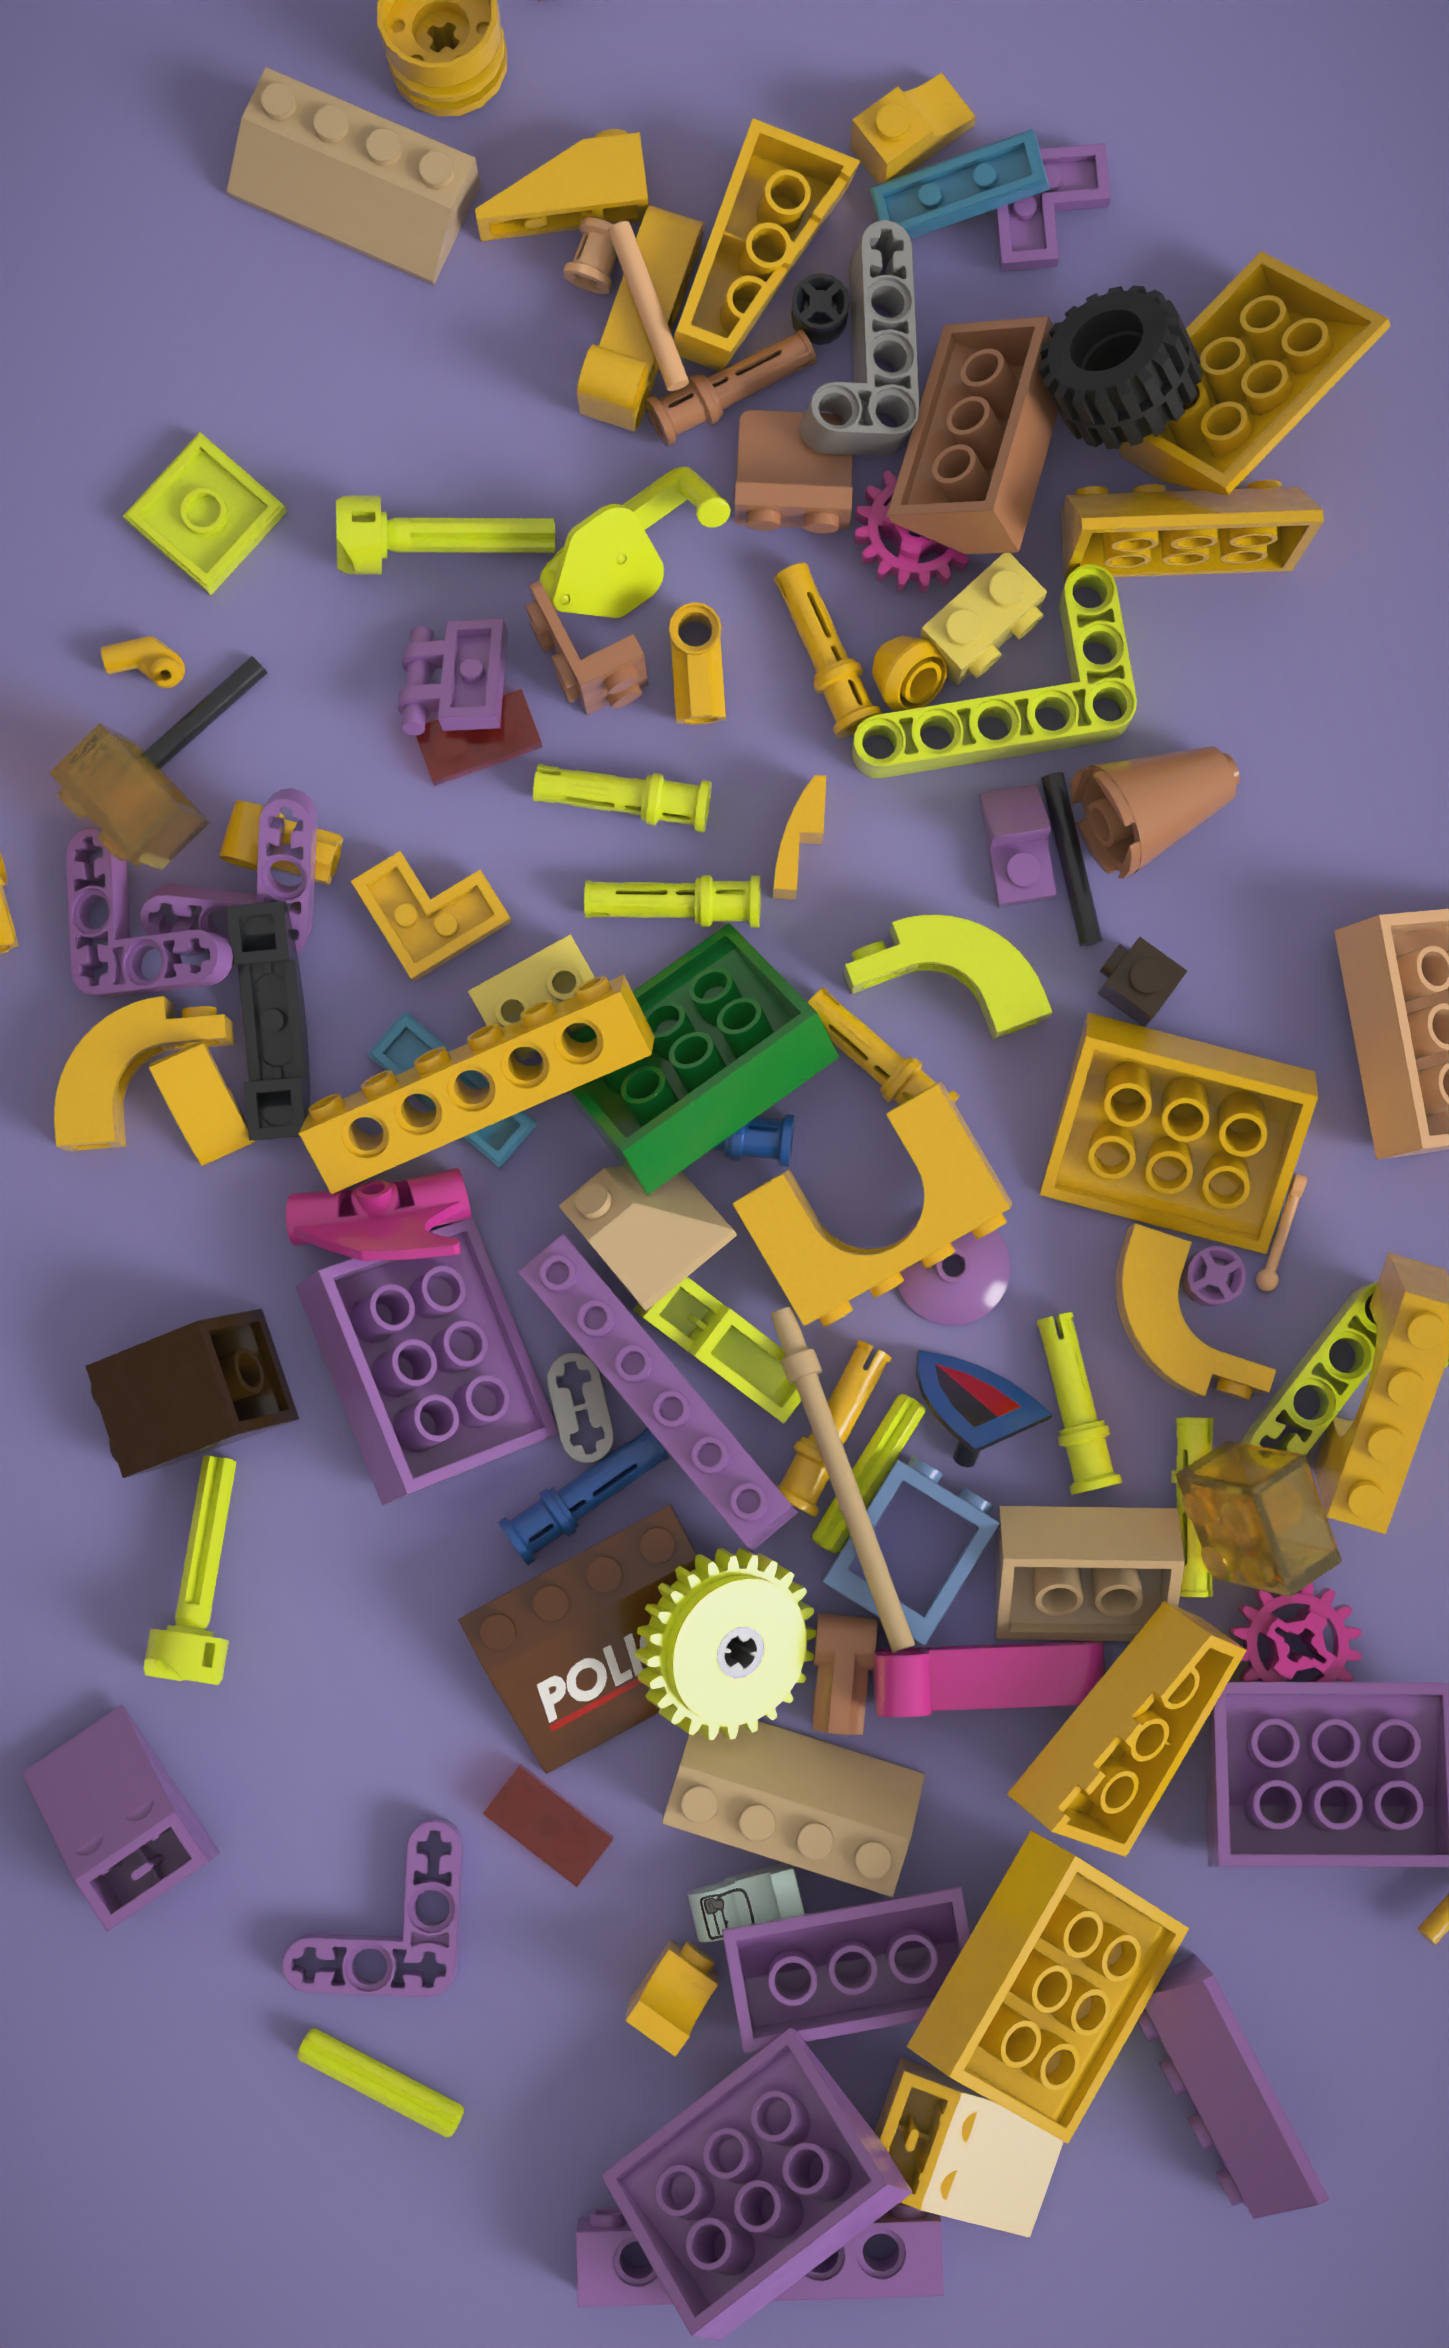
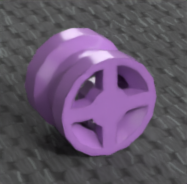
[1181,1246,1246,1307]

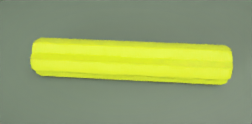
[812,1394,925,1554]
[297,2029,464,2137]

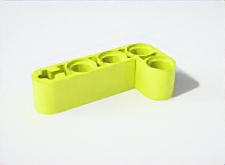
[1240,1282,1449,1476]

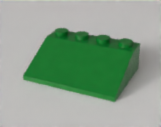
[567,923,839,1195]

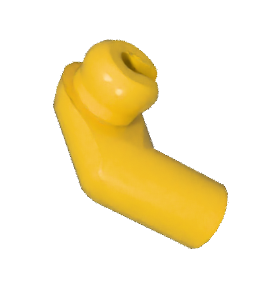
[101,636,185,689]

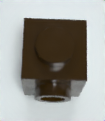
[1097,937,1187,1027]

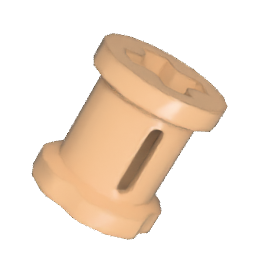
[563,217,617,295]

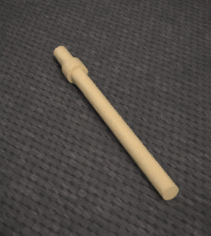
[770,1306,915,1653]

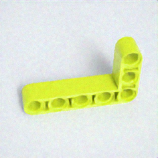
[852,564,1137,778]

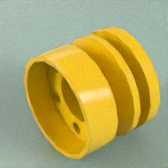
[377,0,507,117]

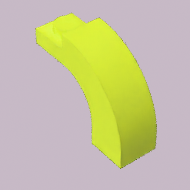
[843,915,1052,1040]

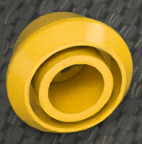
[872,635,947,712]

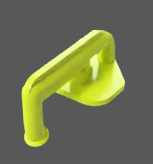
[539,466,731,618]

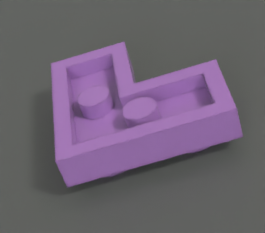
[994,143,1111,272]

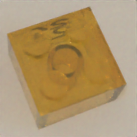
[49,723,210,870]
[1175,1441,1342,1597]

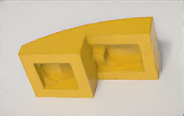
[773,775,827,900]
[149,1040,255,1166]

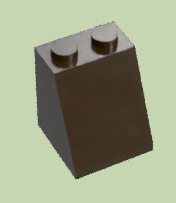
[85,1309,299,1478]

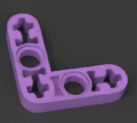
[140,788,317,953]
[66,828,233,998]
[282,1818,463,1997]

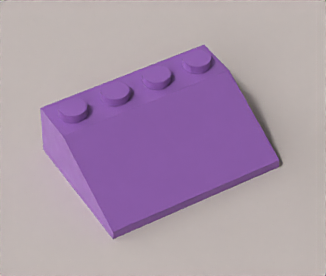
[295,1217,559,1505]
[1206,1682,1449,1868]
[601,2027,912,2341]

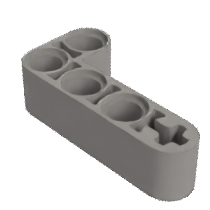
[799,220,919,456]

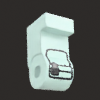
[687,1863,805,1942]

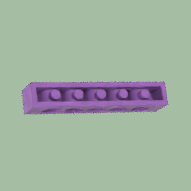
[518,1234,798,1551]
[576,2203,944,2307]

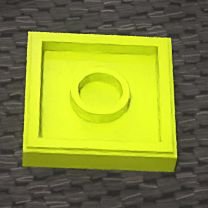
[123,432,287,595]

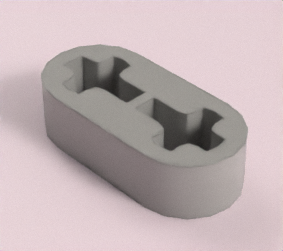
[547,1353,615,1463]

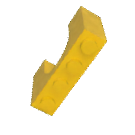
[732,1081,1012,1327]
[1313,1252,1449,1534]

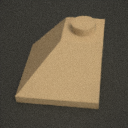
[558,1166,737,1311]

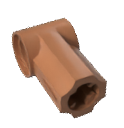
[812,1612,877,1735]

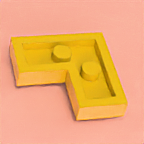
[351,851,512,982]

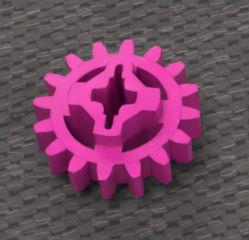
[854,470,969,593]
[1229,1579,1362,1682]

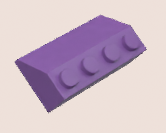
[722,1886,970,2053]
[1137,1955,1329,2219]

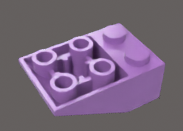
[22,1704,220,1932]

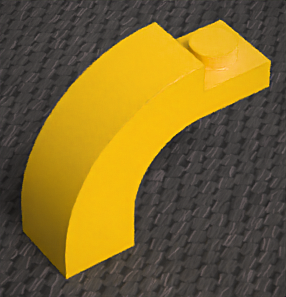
[54,996,235,1152]
[1115,1223,1276,1401]

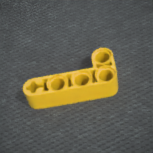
[577,205,705,432]

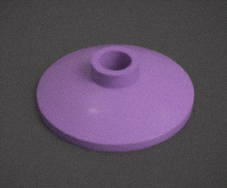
[897,1218,1010,1326]

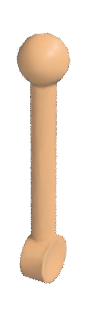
[1255,1173,1307,1292]

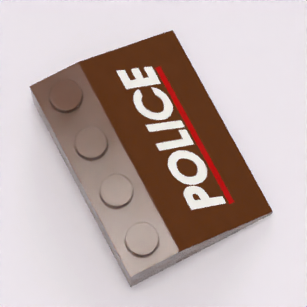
[458,1504,698,1774]

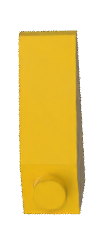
[475,129,649,242]

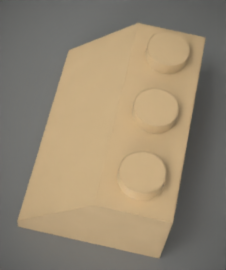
[995,1506,1185,1641]

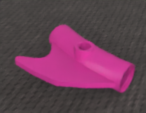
[286,1168,471,1261]

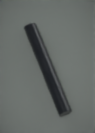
[123,656,267,788]
[1041,772,1103,946]

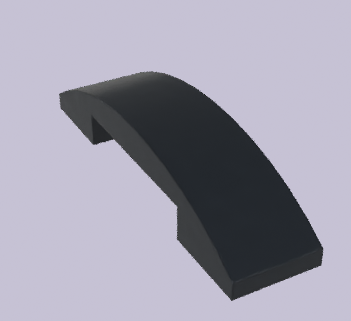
[226,901,310,1141]

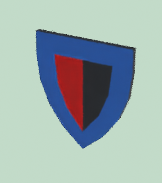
[916,1350,1053,1467]

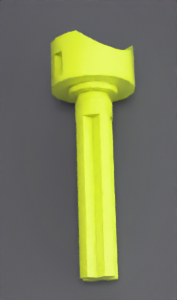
[336,495,555,575]
[143,1455,237,1685]

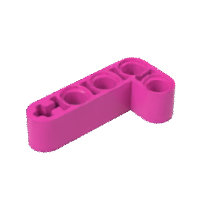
[873,1641,1105,1717]

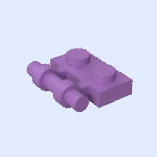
[398,618,508,736]

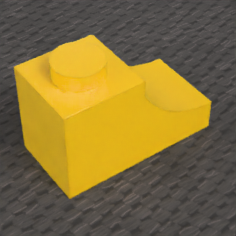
[850,72,976,184]
[625,1940,719,2057]

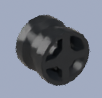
[791,273,849,345]

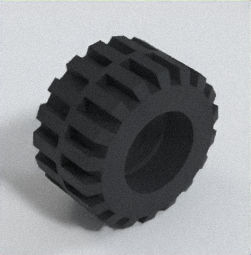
[1039,285,1202,449]

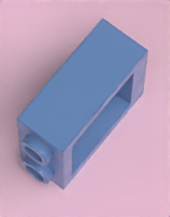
[821,1456,1000,1646]

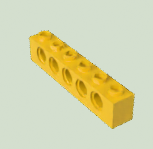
[299,975,655,1194]

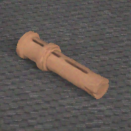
[645,330,817,447]

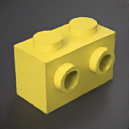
[919,553,1047,686]
[468,934,595,1061]

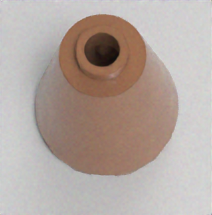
[1070,746,1240,879]

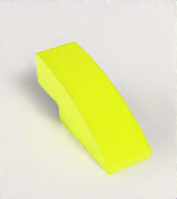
[633,1277,819,1424]

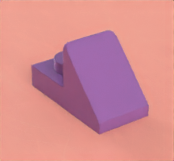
[979,784,1057,908]

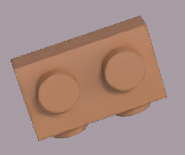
[735,410,853,533]
[524,580,649,715]

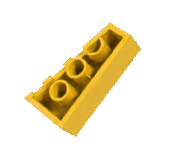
[673,118,861,372]
[1007,1601,1247,1857]

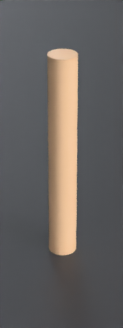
[608,221,689,391]

